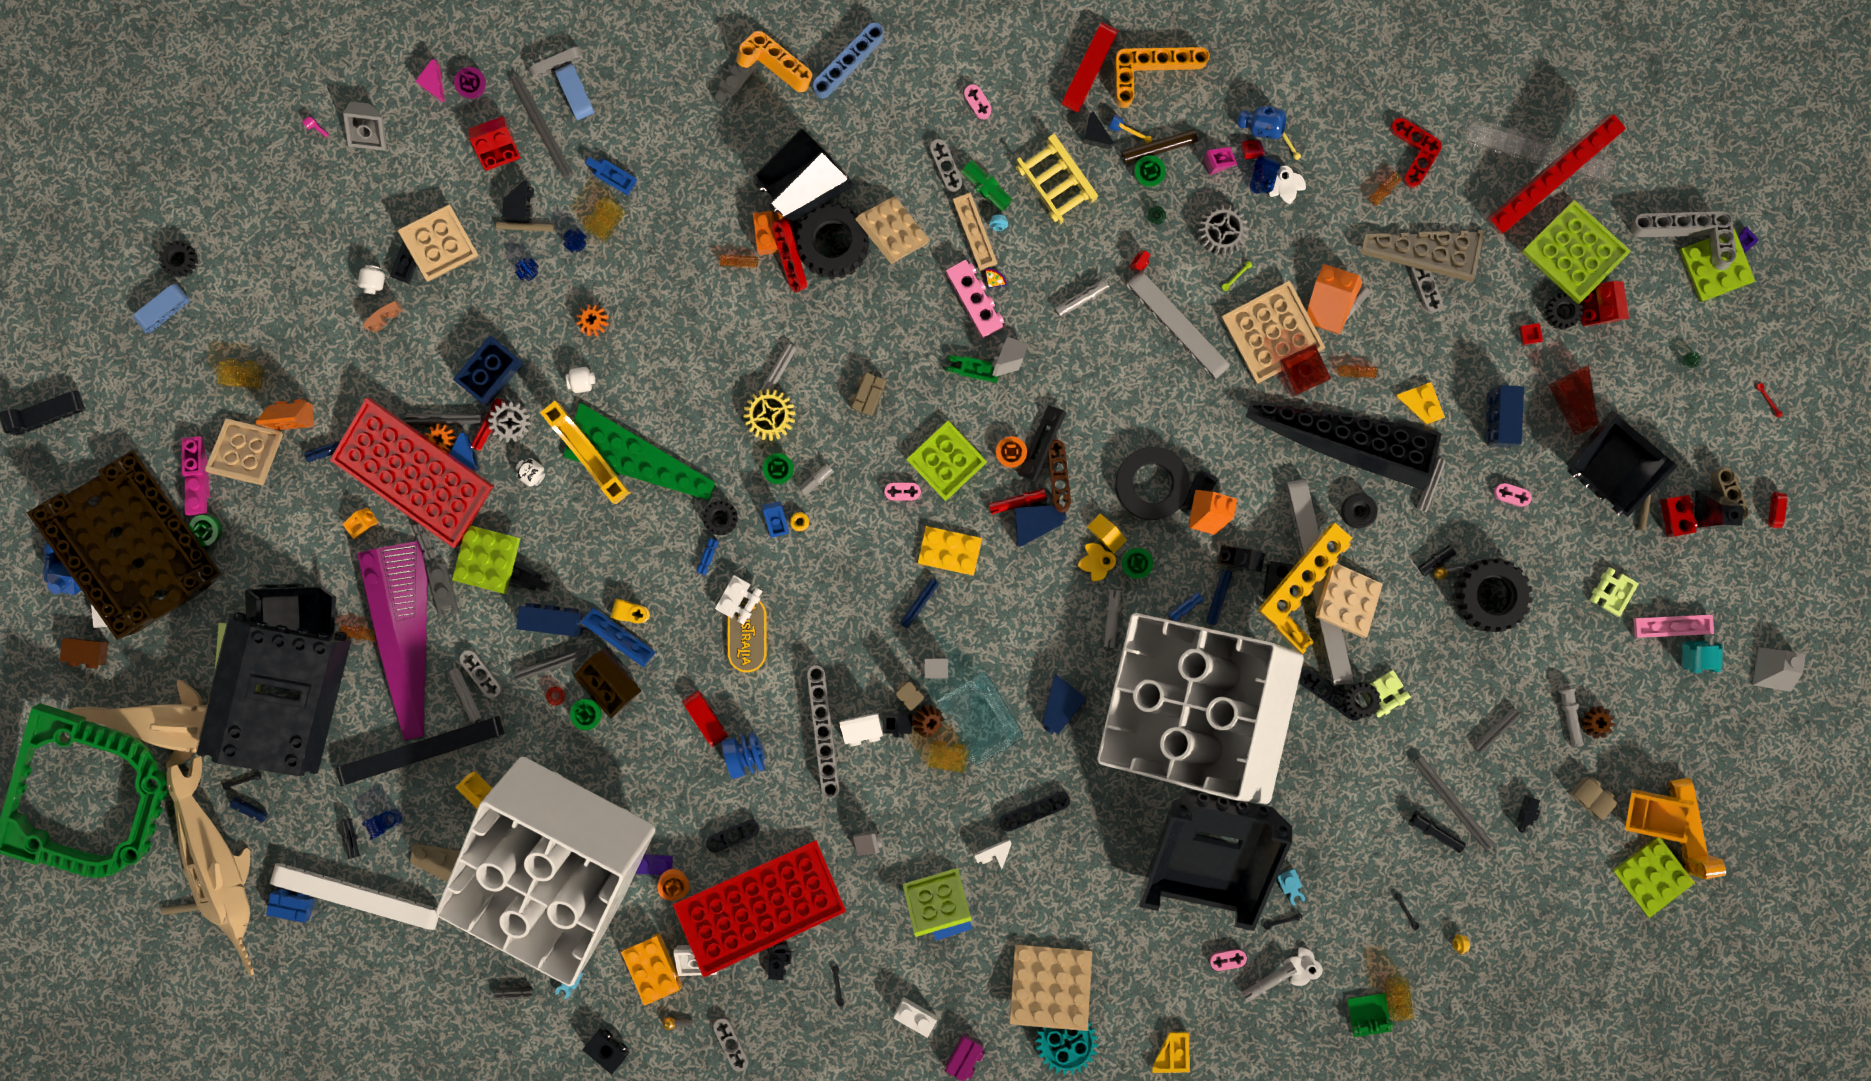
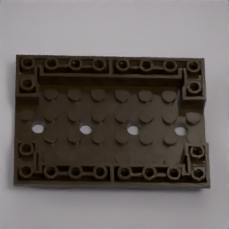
[26,450,222,640]

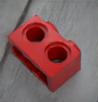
[1660,495,1697,537]

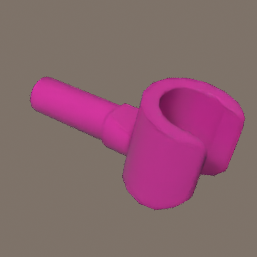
[302,117,329,138]

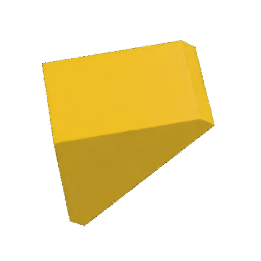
[1087,514,1127,554]

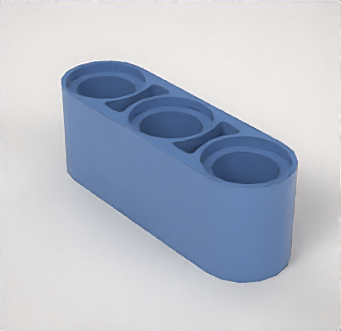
[555,63,595,121]
[133,284,190,333]

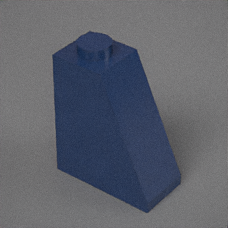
[1015,505,1066,547]
[1042,674,1087,735]

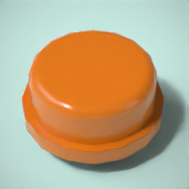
[996,436,1027,468]
[657,869,689,901]

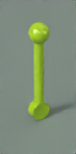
[1222,261,1252,291]

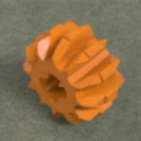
[576,304,609,337]
[425,424,458,453]

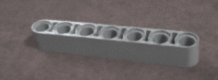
[1126,271,1230,380]
[807,665,840,798]

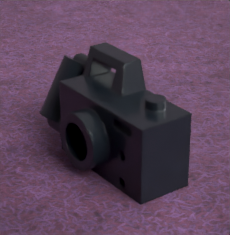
[1517,796,1540,834]
[768,942,792,980]

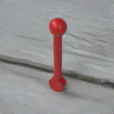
[1756,383,1783,418]

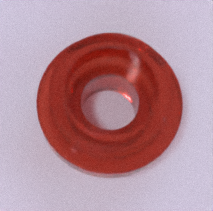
[546,686,565,706]

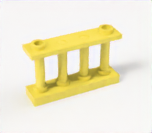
[1015,134,1098,225]

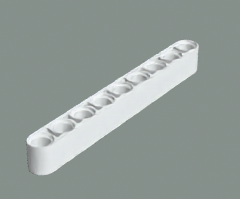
[270,863,439,930]

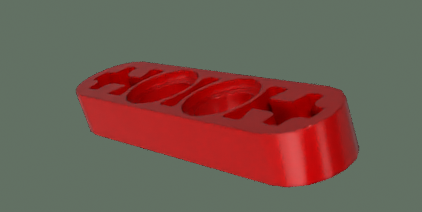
[772,218,807,293]

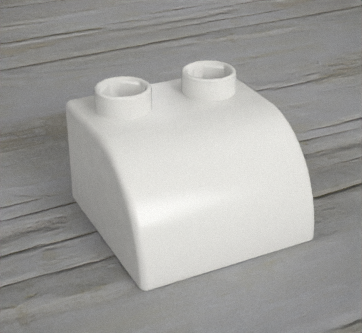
[1097,613,1304,804]
[436,757,655,986]

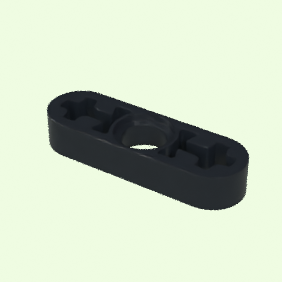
[706,819,760,853]

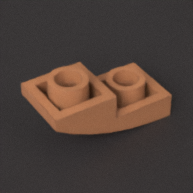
[363,301,403,332]

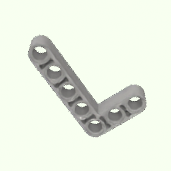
[1630,211,1736,271]

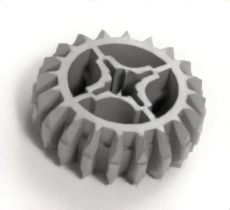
[1197,204,1249,256]

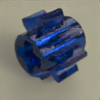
[563,228,587,253]
[515,258,539,281]

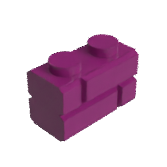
[944,1033,985,1081]

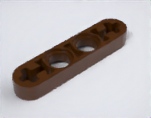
[1047,440,1071,513]

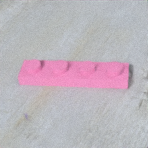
[1633,615,1714,638]

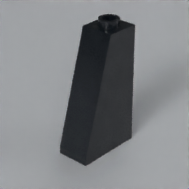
[1695,490,1743,529]

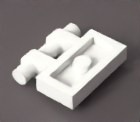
[715,575,762,625]

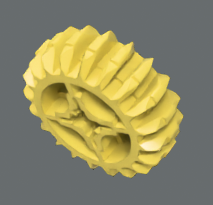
[743,389,796,441]

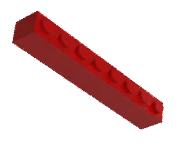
[1486,114,1626,234]

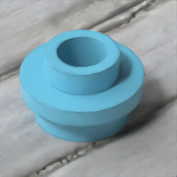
[989,215,1008,231]

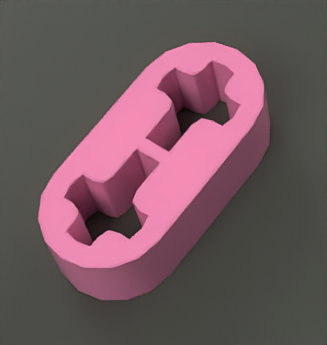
[964,85,991,119]
[884,483,921,501]
[1494,483,1532,507]
[1209,949,1247,971]

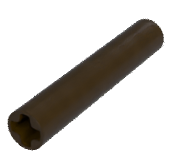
[1121,129,1198,164]

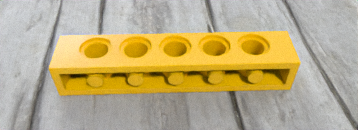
[1256,523,1353,626]

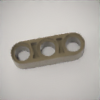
[1711,468,1749,521]

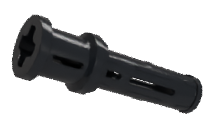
[1408,810,1466,853]

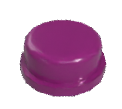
[454,67,486,99]

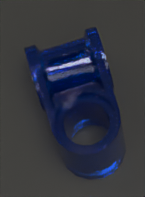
[1250,155,1280,194]
[362,809,402,840]

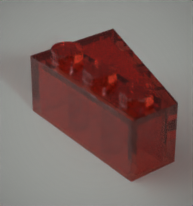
[1548,365,1599,435]

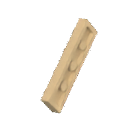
[953,192,997,271]

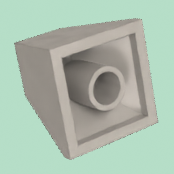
[343,101,387,151]
[1752,647,1806,692]

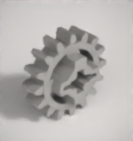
[488,400,531,442]

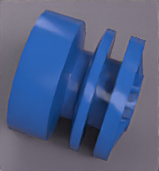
[722,731,765,779]

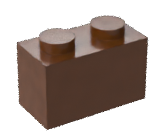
[59,638,109,669]

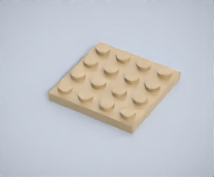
[1221,281,1326,384]
[1009,945,1092,1031]

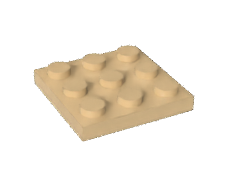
[856,196,930,264]
[398,204,479,282]
[205,419,283,486]
[1315,563,1383,638]

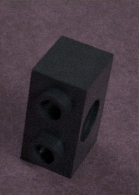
[582,1028,630,1075]

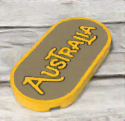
[728,597,767,672]

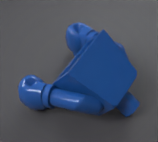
[43,542,82,595]

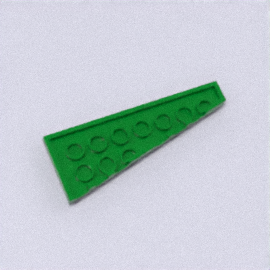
[563,403,715,501]

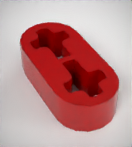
[1768,491,1788,529]

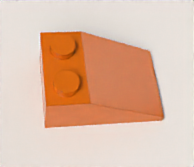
[1307,264,1363,335]
[256,399,314,430]

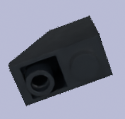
[502,181,534,222]
[1217,545,1265,573]

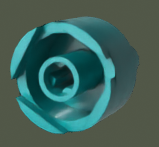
[1681,641,1723,673]

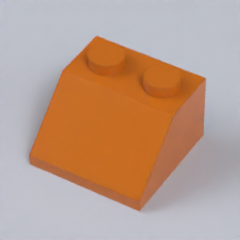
[753,211,796,255]
[1188,490,1237,535]

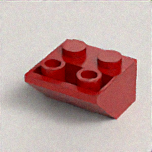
[468,116,521,171]
[1579,281,1629,326]

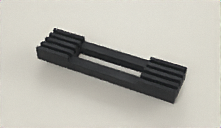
[1018,405,1067,482]

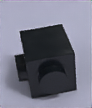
[883,714,912,738]

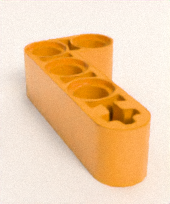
[736,31,812,92]

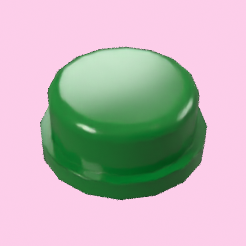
[1134,155,1166,187]
[762,453,794,485]
[189,514,222,546]
[1122,548,1153,579]
[570,699,602,730]

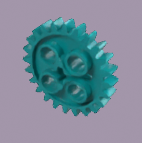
[1035,1021,1099,1075]

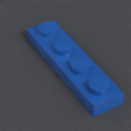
[581,608,656,667]

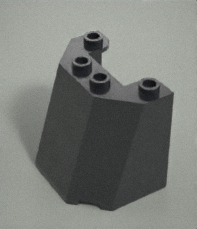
[753,128,854,221]
[1566,410,1678,517]
[245,583,336,635]

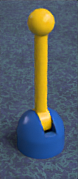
[1108,114,1152,143]

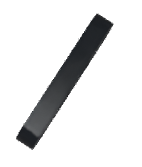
[1298,670,1362,721]
[999,791,1070,832]

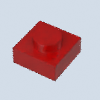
[1241,140,1265,159]
[1129,250,1151,271]
[1519,323,1543,346]

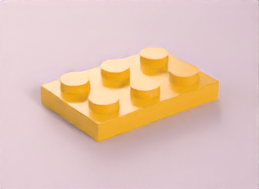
[918,526,982,576]

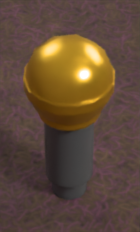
[1434,565,1463,580]
[662,1016,692,1030]

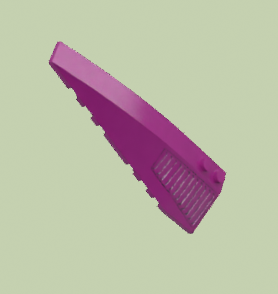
[357,541,428,741]

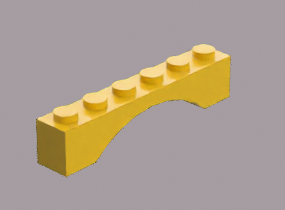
[540,401,631,504]

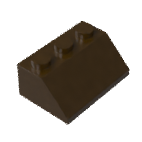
[574,648,642,719]

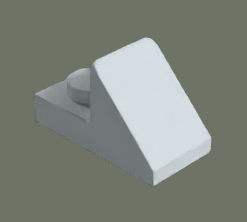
[974,838,1011,869]

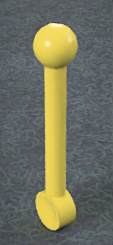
[1282,132,1301,160]

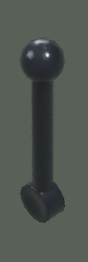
[222,773,262,790]
[1394,894,1419,930]
[1263,913,1303,930]
[832,966,845,1006]

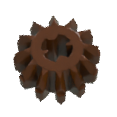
[910,705,945,738]
[1580,706,1616,739]

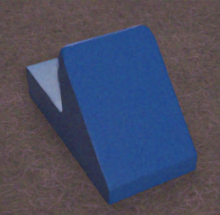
[762,501,789,537]

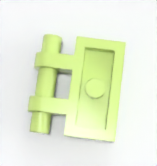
[1590,567,1639,617]
[1362,670,1411,718]

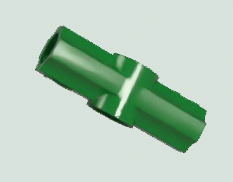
[961,160,1013,212]

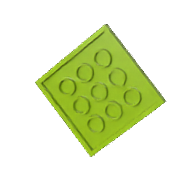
[1521,200,1631,304]

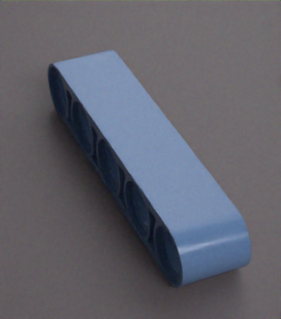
[813,23,884,99]

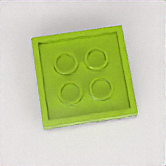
[1679,229,1756,302]
[906,421,987,502]
[452,525,521,594]
[1612,837,1695,918]
[902,868,972,937]

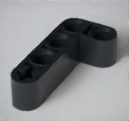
[0,391,86,435]

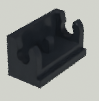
[1183,470,1218,510]

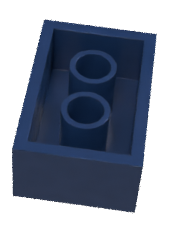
[453,335,524,406]
[1485,385,1524,448]
[516,603,584,636]

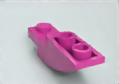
[182,436,210,516]

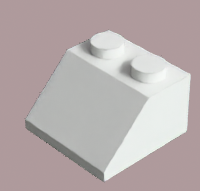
[839,712,883,747]

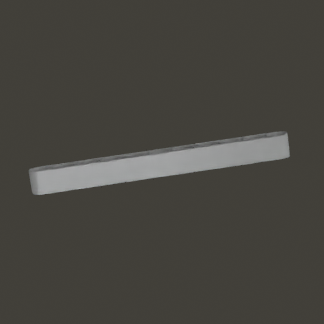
[1285,478,1353,686]

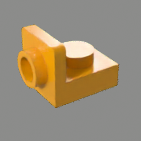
[342,507,378,539]

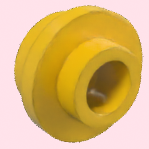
[790,512,809,531]
[1452,934,1470,954]

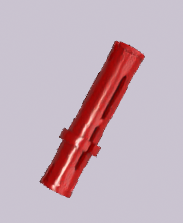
[988,488,1047,515]

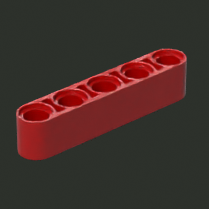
[1061,22,1119,113]

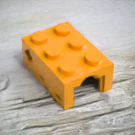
[1625,789,1694,843]
[621,933,683,1006]

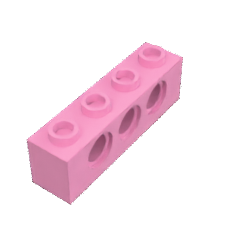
[946,260,1004,340]

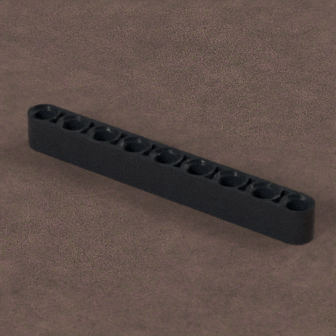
[335,716,505,787]

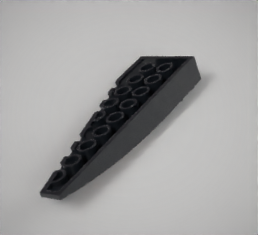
[1246,400,1442,490]

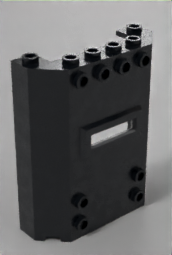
[196,612,351,776]
[1139,791,1292,931]

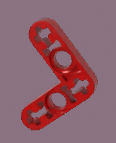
[1390,118,1442,188]

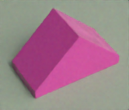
[415,59,445,102]
[1203,147,1237,175]

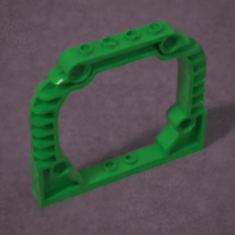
[0,703,168,878]

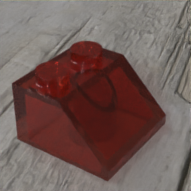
[1279,344,1331,397]

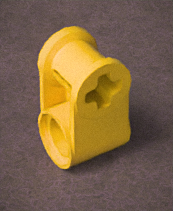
[610,598,650,623]

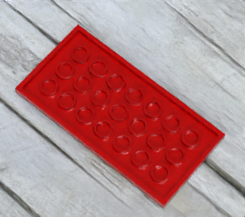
[330,397,494,548]
[672,840,846,978]

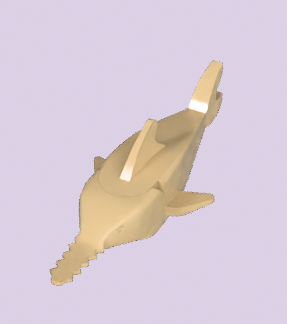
[62,680,207,768]
[167,756,254,976]

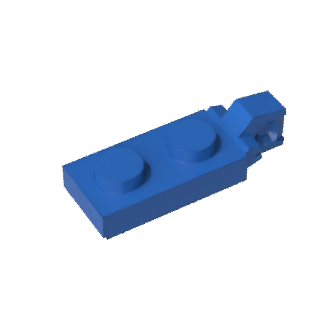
[585,157,638,196]

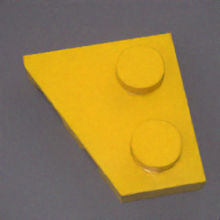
[1396,382,1445,425]
[1151,1031,1190,1073]

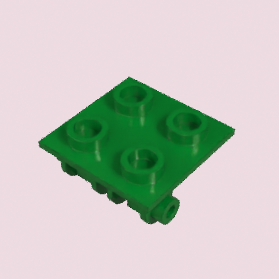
[1347,993,1393,1037]

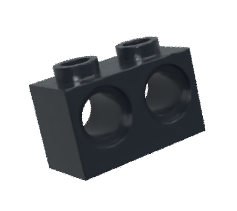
[1262,561,1294,603]

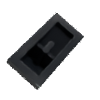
[1083,111,1114,149]

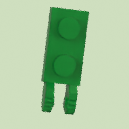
[945,355,998,384]

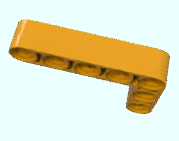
[1115,47,1210,108]
[1668,777,1726,879]

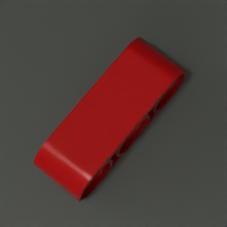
[682,690,729,747]

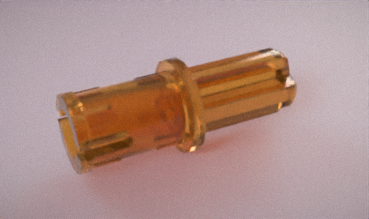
[1369,171,1402,206]
[720,254,759,269]
[1337,364,1377,379]
[340,625,377,642]

